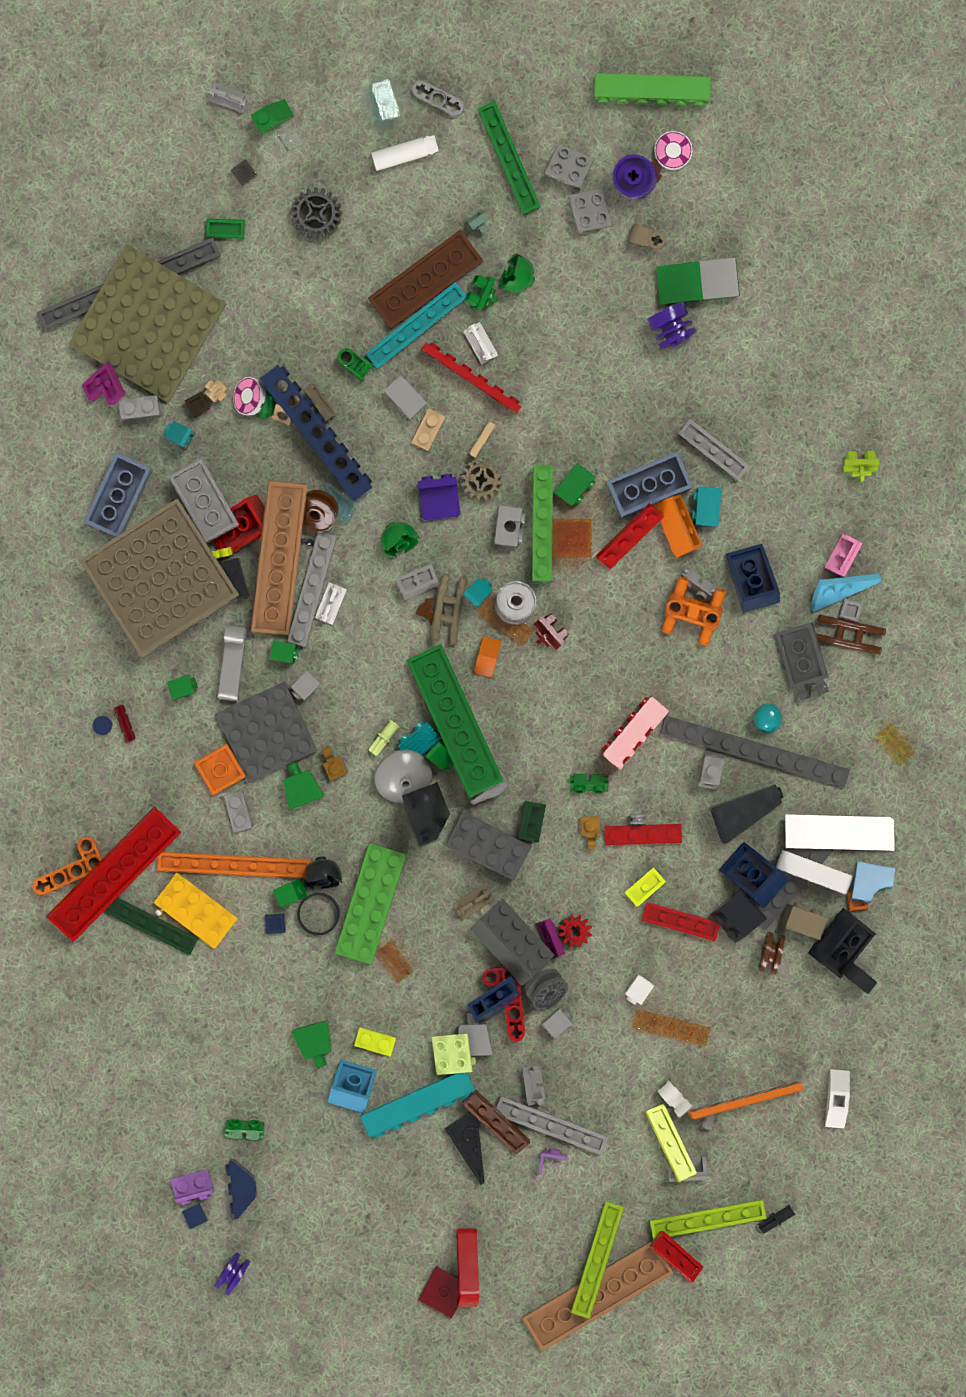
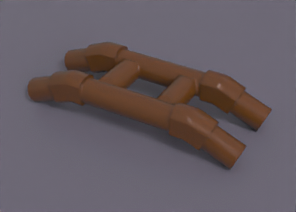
[816,614,886,655]

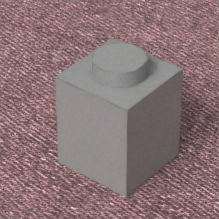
[291,671,320,700]
[542,1008,572,1039]

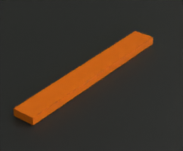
[157,852,311,878]

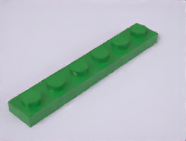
[477,101,541,215]

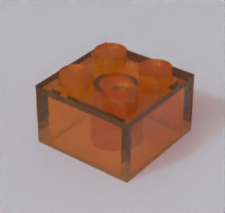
[553,519,592,558]

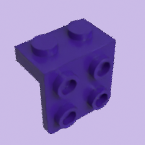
[418,474,460,520]

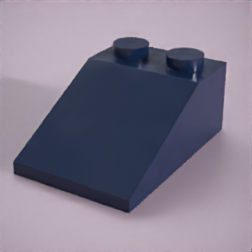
[726,544,780,613]
[719,842,789,908]

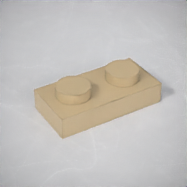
[411,408,446,451]

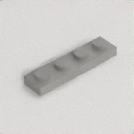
[678,419,750,481]

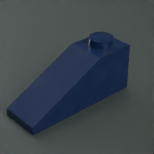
[467,976,520,1022]

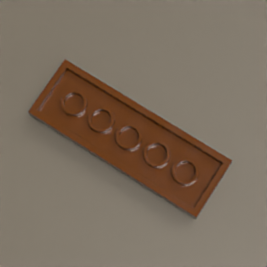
[368,229,483,329]

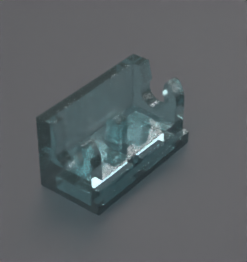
[368,79,400,125]
[323,482,359,523]

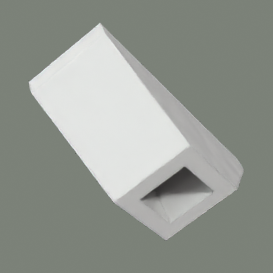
[825,1069,850,1128]

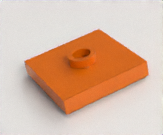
[194,743,246,796]

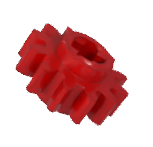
[559,914,592,948]

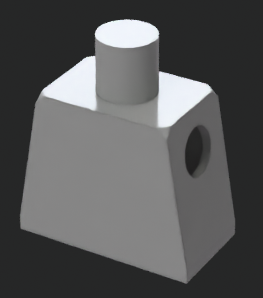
[698,751,724,790]
[458,1012,492,1056]

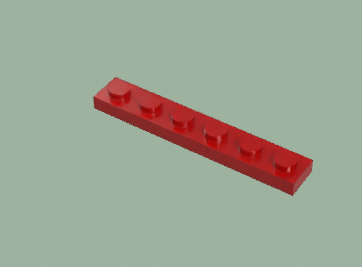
[421,342,521,414]

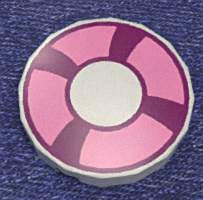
[654,131,692,170]
[233,377,266,416]

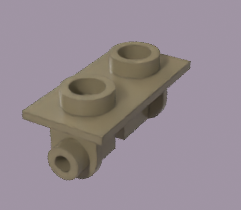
[453,883,495,920]

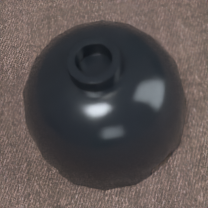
[304,856,343,889]

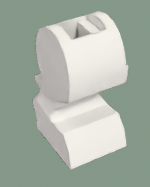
[657,1080,693,1118]

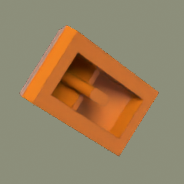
[474,636,501,678]

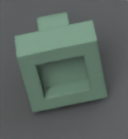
[466,210,489,234]

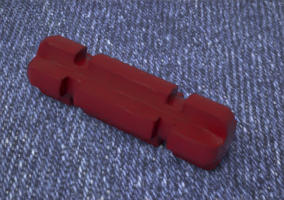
[114,705,136,742]

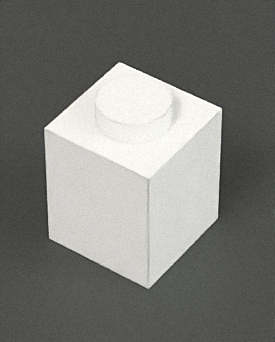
[625,974,654,1005]

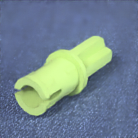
[369,720,400,756]

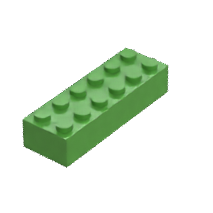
[335,842,407,965]

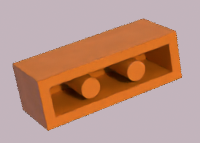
[654,494,703,558]

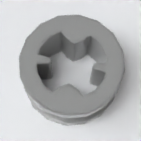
[630,814,647,824]

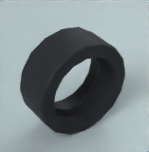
[840,960,877,994]

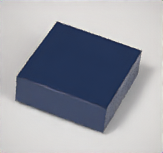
[265,913,286,934]
[182,1203,208,1229]

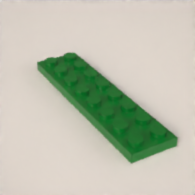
[407,644,504,798]

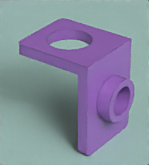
[538,1149,567,1175]

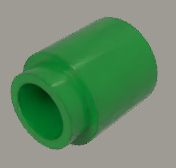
[256,390,275,419]

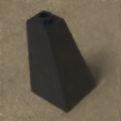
[402,782,450,847]
[709,784,784,844]

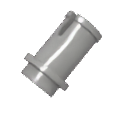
[700,1104,716,1130]

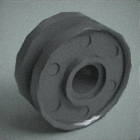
[525,968,568,1009]

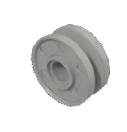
[495,581,536,625]

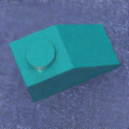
[164,420,195,449]
[463,577,493,608]

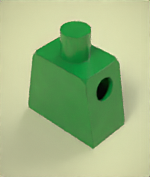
[283,762,325,810]
[292,1020,332,1068]

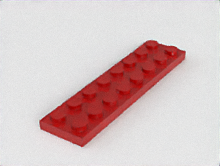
[46,806,181,942]

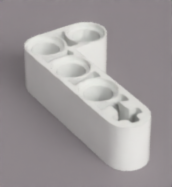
[776,850,853,894]

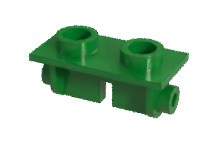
[570,773,609,794]
[225,1119,265,1140]

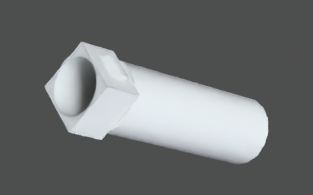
[371,135,439,171]

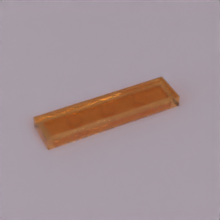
[632,1009,711,1046]

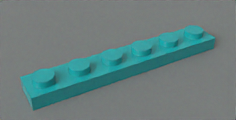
[366,282,466,369]

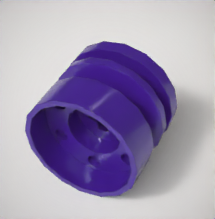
[647,302,697,349]

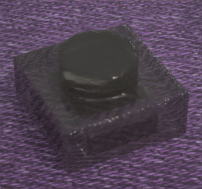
[230,159,258,187]

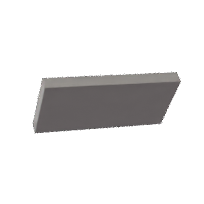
[168,458,239,544]

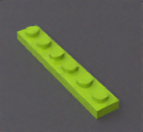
[650,1199,767,1240]
[571,1202,624,1319]

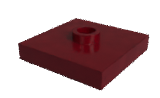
[418,1265,458,1318]

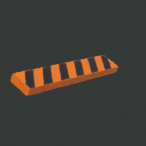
[688,1081,803,1119]

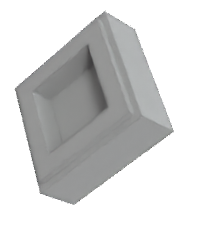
[839,599,863,622]

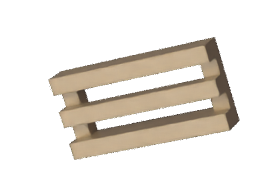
[469,422,496,459]

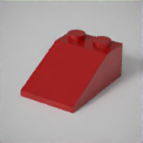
[213,495,265,559]

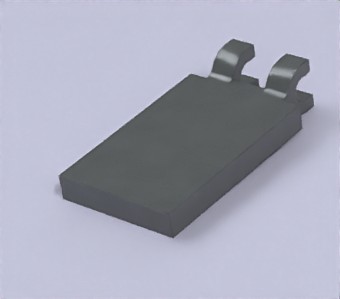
[775,622,829,700]

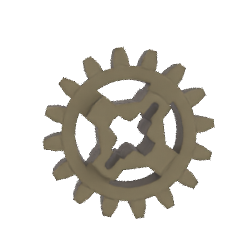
[461,459,502,501]

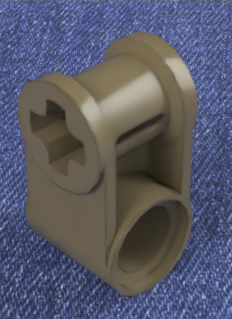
[628,224,666,251]

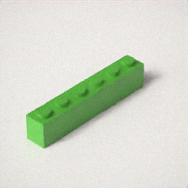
[594,73,711,106]
[532,465,553,582]

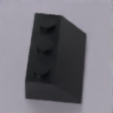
[808,908,876,979]

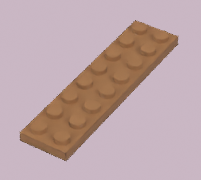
[250,480,307,635]
[522,1240,674,1351]

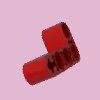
[483,966,525,1042]
[456,1228,479,1307]

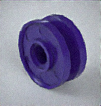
[214,1252,251,1296]

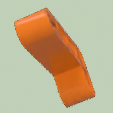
[32,836,103,895]

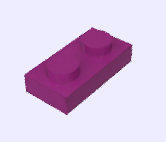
[535,918,565,959]

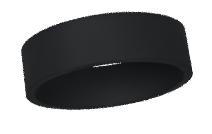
[297,893,340,935]

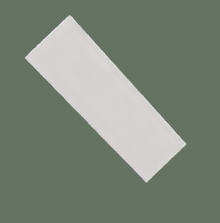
[785,815,894,851]

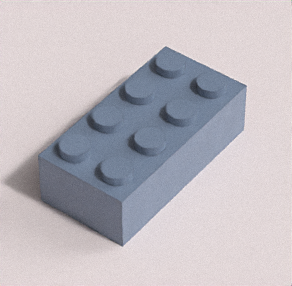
[606,452,693,518]
[84,453,153,537]

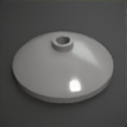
[374,750,432,803]

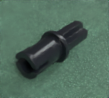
[758,1205,795,1233]

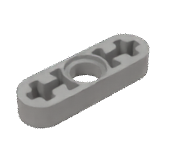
[412,81,464,117]

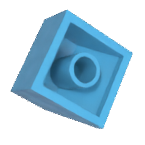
[328,1060,377,1113]

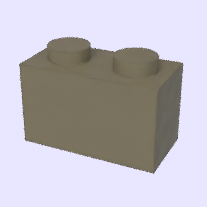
[780,902,827,940]

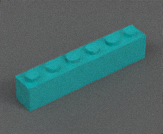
[360,1072,475,1138]

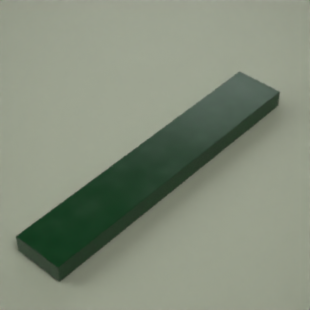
[104,897,199,955]

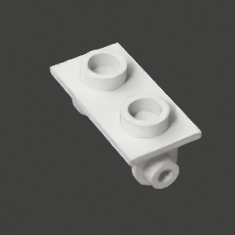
[463,322,498,365]
[315,582,347,625]

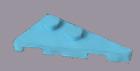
[810,574,882,612]

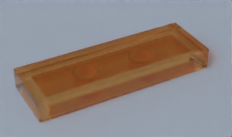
[477,597,534,646]

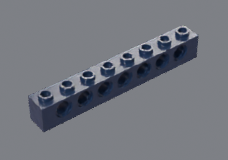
[260,365,372,501]

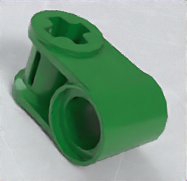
[338,348,374,382]

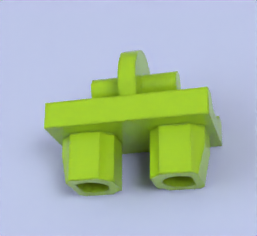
[843,451,880,482]

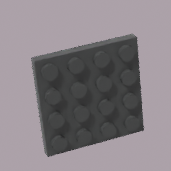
[216,681,318,783]

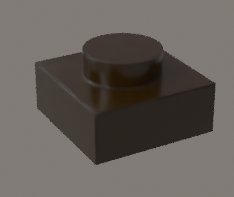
[185,392,211,418]

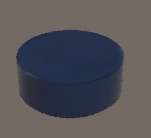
[93,716,113,735]

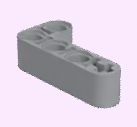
[218,624,247,701]

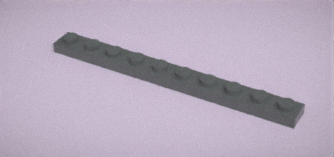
[37,237,221,331]
[660,716,850,788]

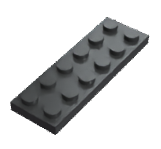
[749,847,834,929]

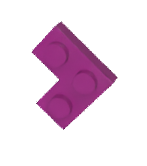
[82,362,126,406]

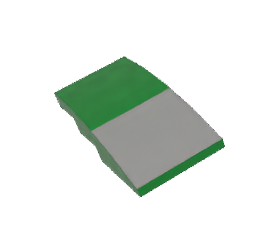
[656,258,740,305]

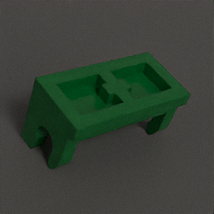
[518,800,546,842]

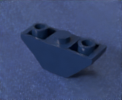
[226,1159,257,1219]

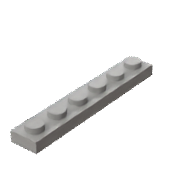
[287,532,337,647]
[496,1096,608,1155]

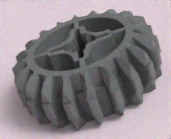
[290,187,342,240]

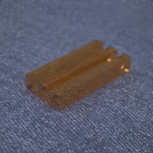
[376,940,414,982]

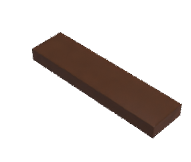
[462,1090,530,1155]

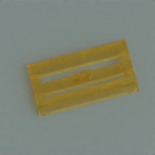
[876,723,916,765]

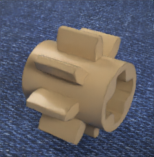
[204,379,227,402]

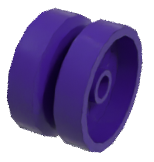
[613,154,658,199]

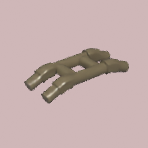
[431,573,468,645]

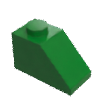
[250,99,294,135]
[426,741,454,771]

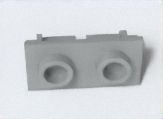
[208,82,250,113]
[677,568,715,603]
[522,1064,546,1106]

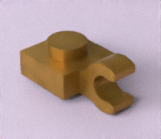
[322,746,348,781]
[580,816,601,849]

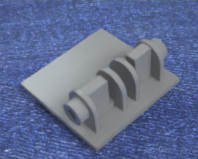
[545,144,594,189]
[568,189,612,234]

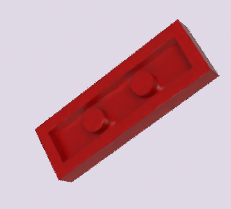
[650,1231,703,1282]

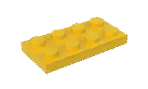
[154,872,238,949]

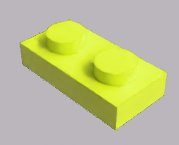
[624,867,666,907]
[354,1027,396,1057]

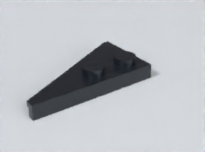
[444,1112,485,1185]

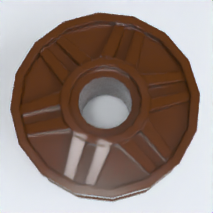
[302,490,339,532]
[759,932,785,975]

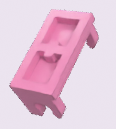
[824,534,863,578]

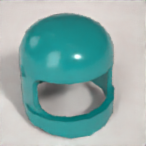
[754,703,782,733]

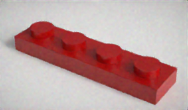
[596,502,664,570]
[605,824,682,845]
[642,902,720,942]

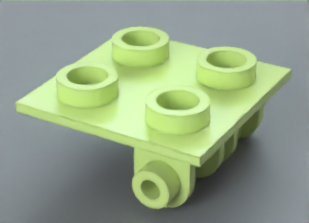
[432,1034,476,1075]

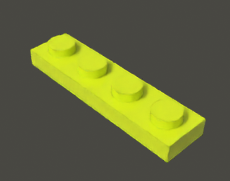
[646,1104,697,1182]

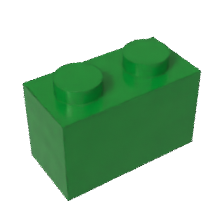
[554,462,596,508]

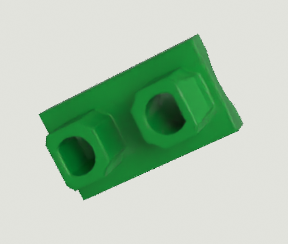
[464,275,498,311]

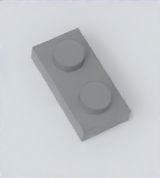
[224,791,252,833]

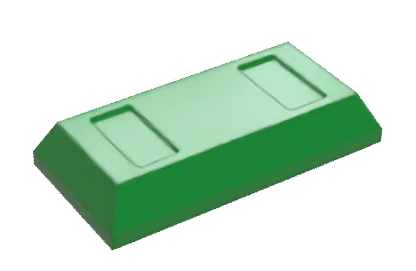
[206,218,245,239]

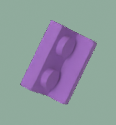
[171,1169,214,1205]

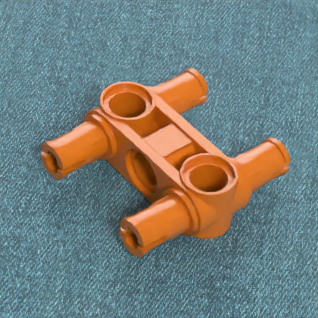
[661,576,726,646]

